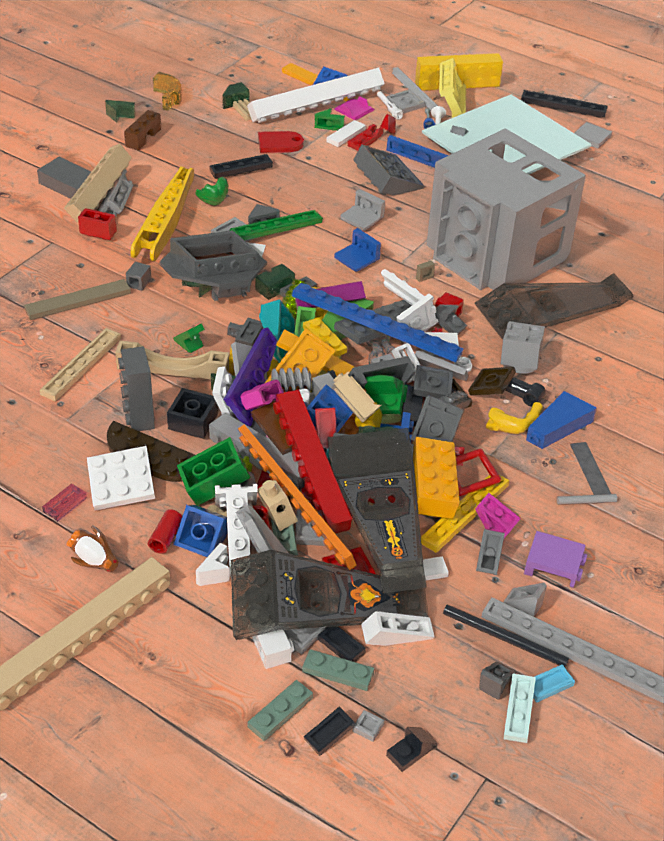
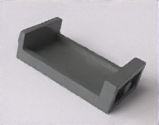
[348,356,416,389]

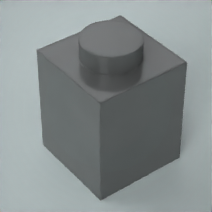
[126,262,151,291]

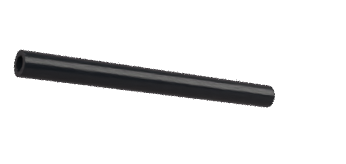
[443,604,569,668]

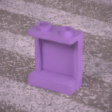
[524,531,587,588]

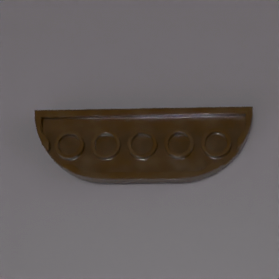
[107,421,195,482]

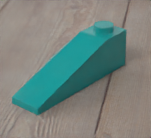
[259,299,296,363]

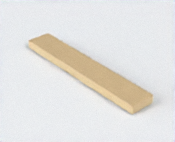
[40,328,121,402]

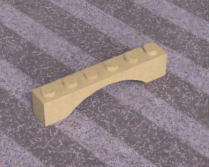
[115,341,229,380]

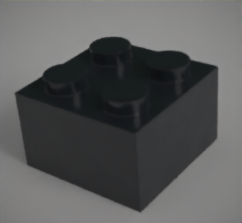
[167,388,218,439]

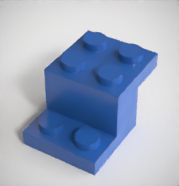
[306,384,353,433]

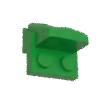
[364,375,408,414]

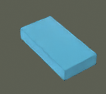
[533,665,575,703]

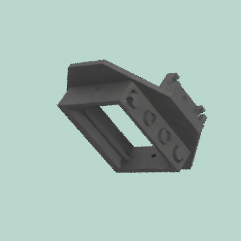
[159,230,267,301]

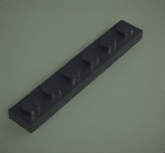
[521,90,608,118]

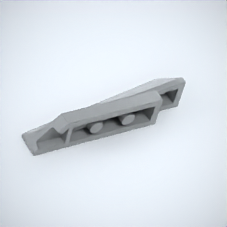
[97,169,133,216]
[236,505,313,595]

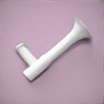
[431,106,446,125]

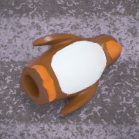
[66,526,119,572]

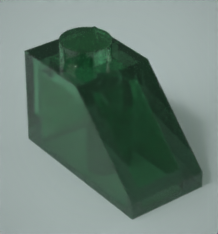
[222,82,250,109]

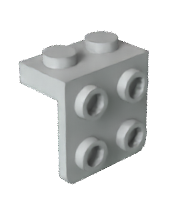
[340,189,385,230]

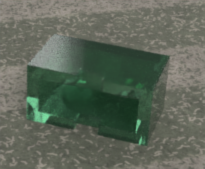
[255,264,295,300]

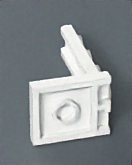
[381,269,439,344]
[212,366,311,419]
[215,484,258,577]

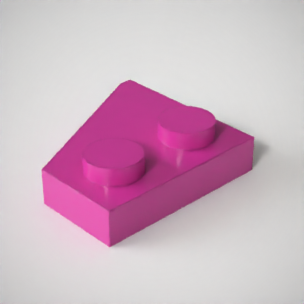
[475,493,521,538]

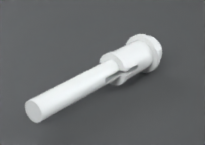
[377,91,403,120]

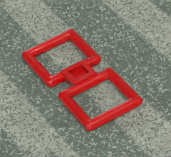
[397,448,501,515]

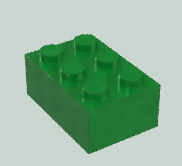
[177,437,251,506]

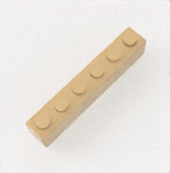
[64,144,132,222]

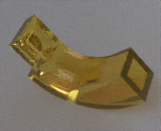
[153,72,182,111]

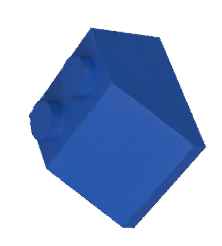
[173,505,228,557]

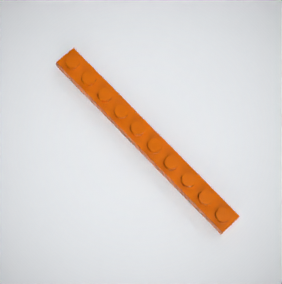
[238,424,357,570]

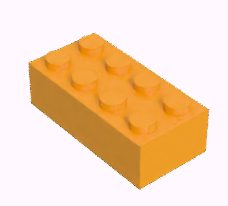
[411,437,460,519]

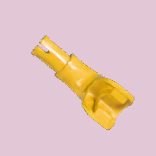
[486,402,543,434]

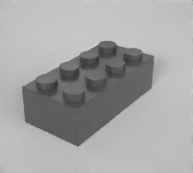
[118,346,155,431]

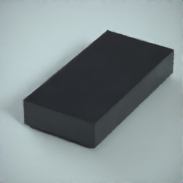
[318,623,366,662]
[303,706,356,756]

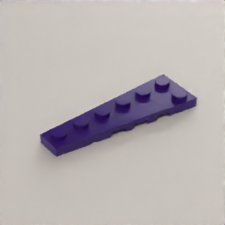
[223,327,278,426]

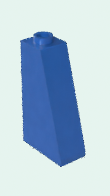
[526,391,597,449]

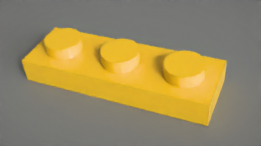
[303,317,347,357]

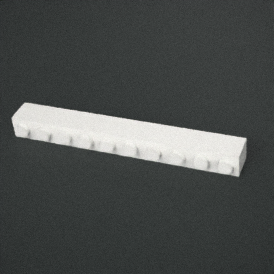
[247,68,385,123]

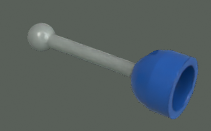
[423,108,435,129]

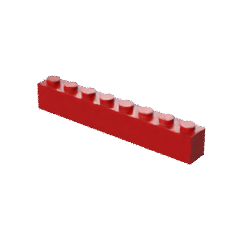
[273,389,352,534]

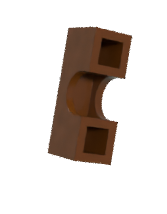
[124,110,161,151]

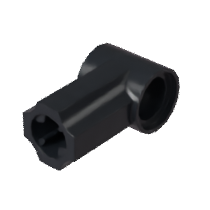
[505,377,546,407]

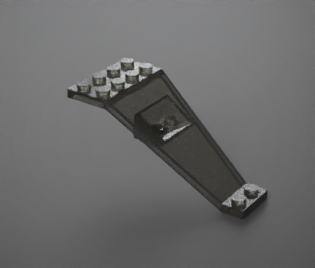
[475,273,634,340]

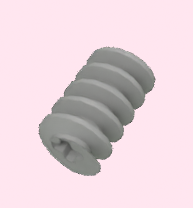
[271,367,311,392]

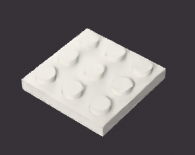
[87,446,155,511]

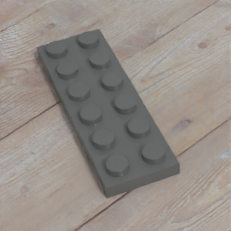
[334,300,412,344]

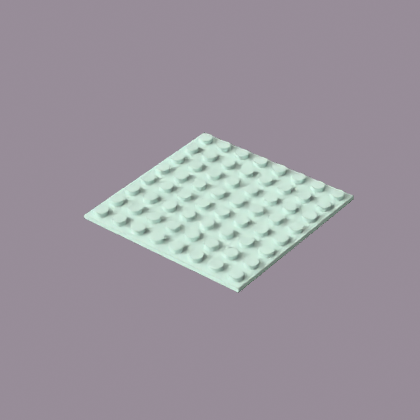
[422,95,592,174]

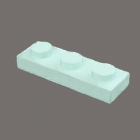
[504,674,536,743]

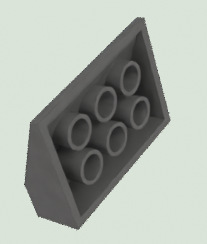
[353,145,425,195]

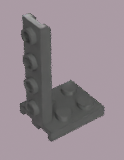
[411,391,472,442]

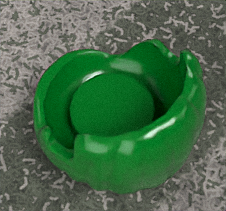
[195,177,229,206]

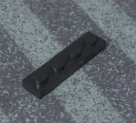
[209,154,273,179]

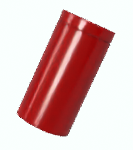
[147,509,183,554]

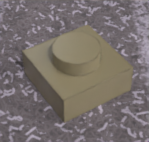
[416,260,435,282]

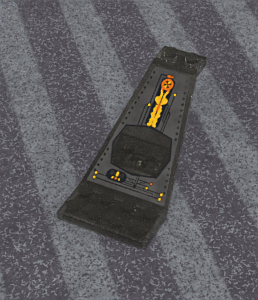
[327,428,427,594]

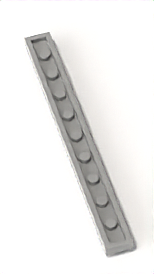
[481,597,664,703]

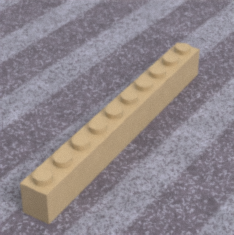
[0,557,170,711]

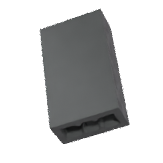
[37,157,91,199]

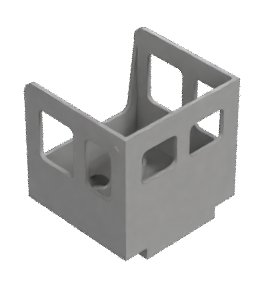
[426,128,586,296]

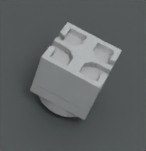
[501,321,545,374]

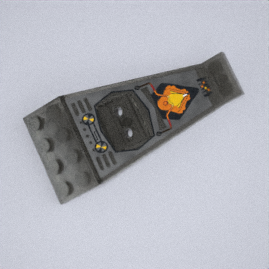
[231,550,429,640]

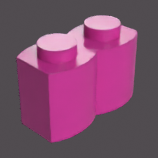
[241,380,284,410]

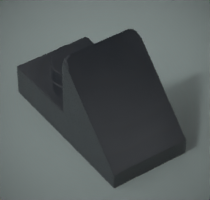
[386,727,438,772]

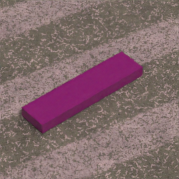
[294,281,366,310]

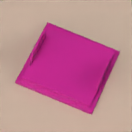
[334,96,375,120]

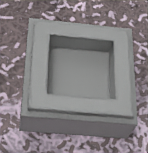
[352,710,385,742]

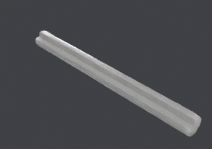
[392,67,438,111]

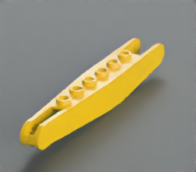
[131,166,194,261]

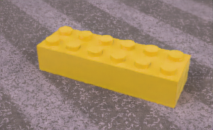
[415,53,503,91]

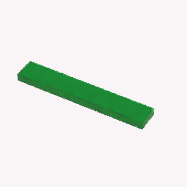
[230,210,323,241]

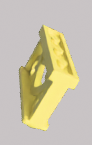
[439,58,466,118]

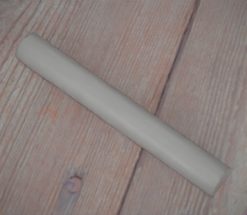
[557,494,617,504]

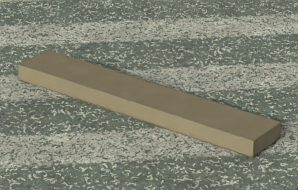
[24,279,131,320]

